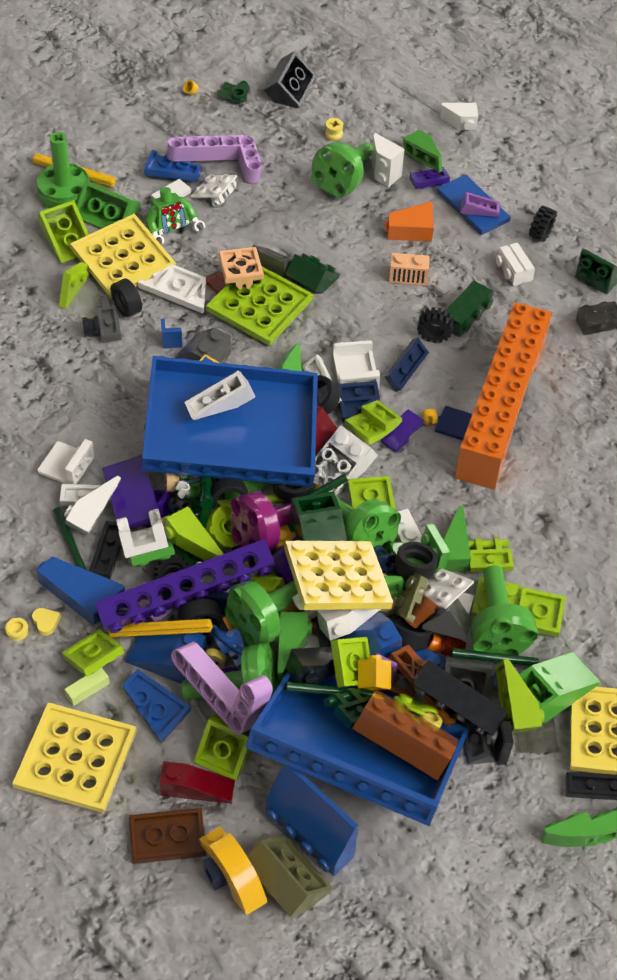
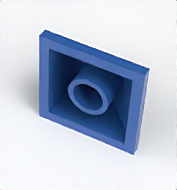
[342,612,402,658]

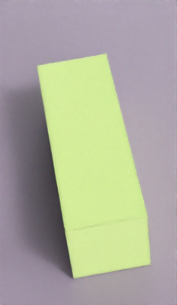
[64,667,110,706]

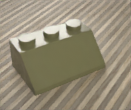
[247,835,333,917]

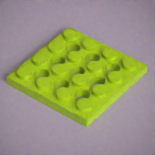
[206,267,314,346]

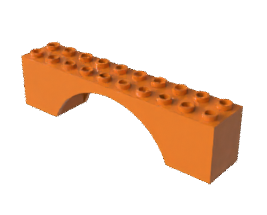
[455,302,552,490]

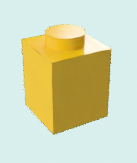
[358,655,391,690]

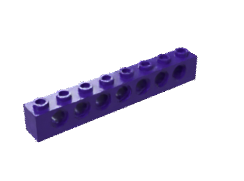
[94,539,275,633]

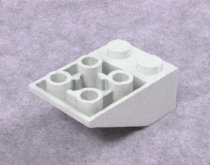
[313,425,378,496]

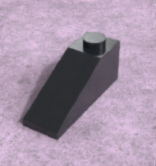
[286,647,335,684]

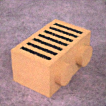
[389,253,430,286]

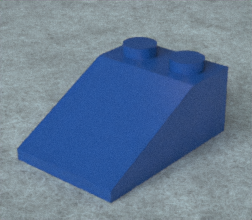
[125,633,206,684]

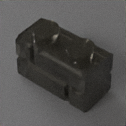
[576,301,617,335]

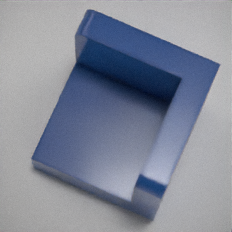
[161,319,182,349]

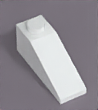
[184,371,255,420]
[64,476,121,536]
[316,609,381,641]

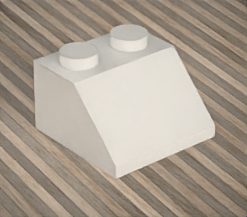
[371,133,404,187]

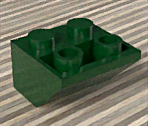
[575,248,617,294]
[285,253,340,293]

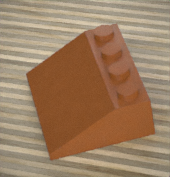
[353,690,458,780]

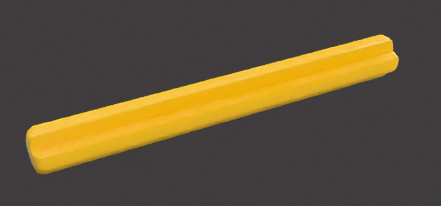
[32,153,116,187]
[108,619,213,638]

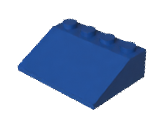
[265,764,358,876]

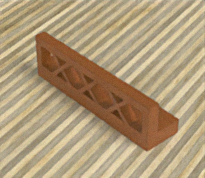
[388,644,461,727]

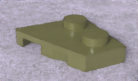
[394,572,428,623]

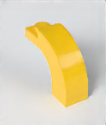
[199,827,267,915]

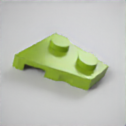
[59,262,89,309]

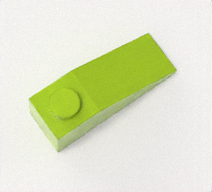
[164,506,224,561]

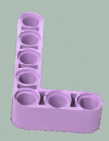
[166,135,262,183]
[171,642,273,735]

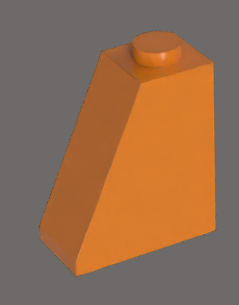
[384,202,434,241]

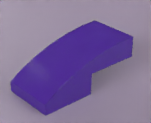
[380,409,424,453]

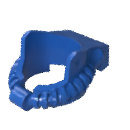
[210,625,248,669]

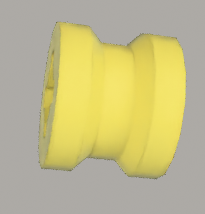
[325,118,343,140]

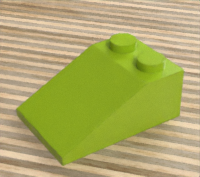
[37,200,96,264]
[494,659,545,735]

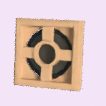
[218,247,264,290]

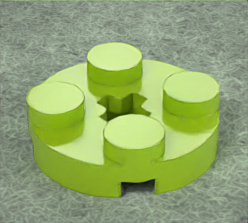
[205,505,238,550]

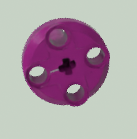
[231,492,292,552]

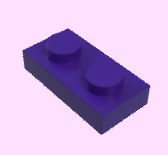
[410,167,450,189]

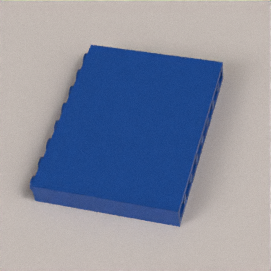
[141,356,318,487]
[245,672,469,826]

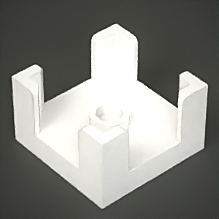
[116,509,169,558]

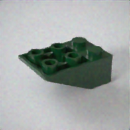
[289,491,347,561]

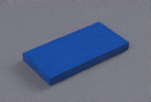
[437,174,511,235]

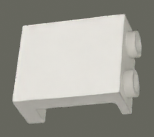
[332,340,380,389]

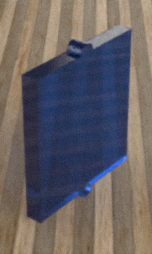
[435,405,472,441]

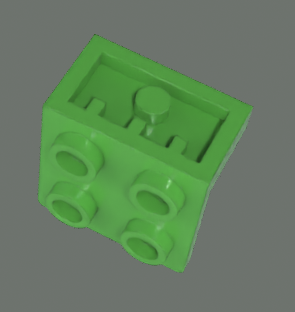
[390,524,450,573]

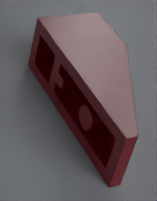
[159,761,235,804]

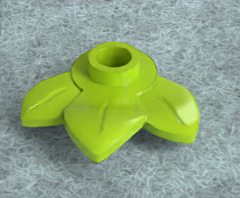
[393,693,439,716]

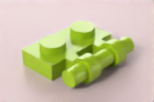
[468,537,514,573]

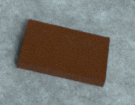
[129,808,206,864]

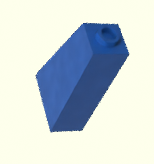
[36,556,125,625]

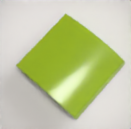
[345,400,402,445]

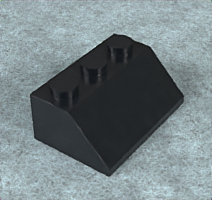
[264,51,316,108]

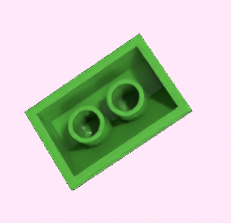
[77,181,142,228]

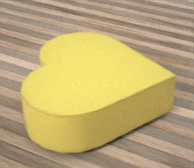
[32,608,61,636]

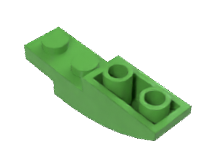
[541,807,617,847]

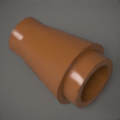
[406,594,438,629]

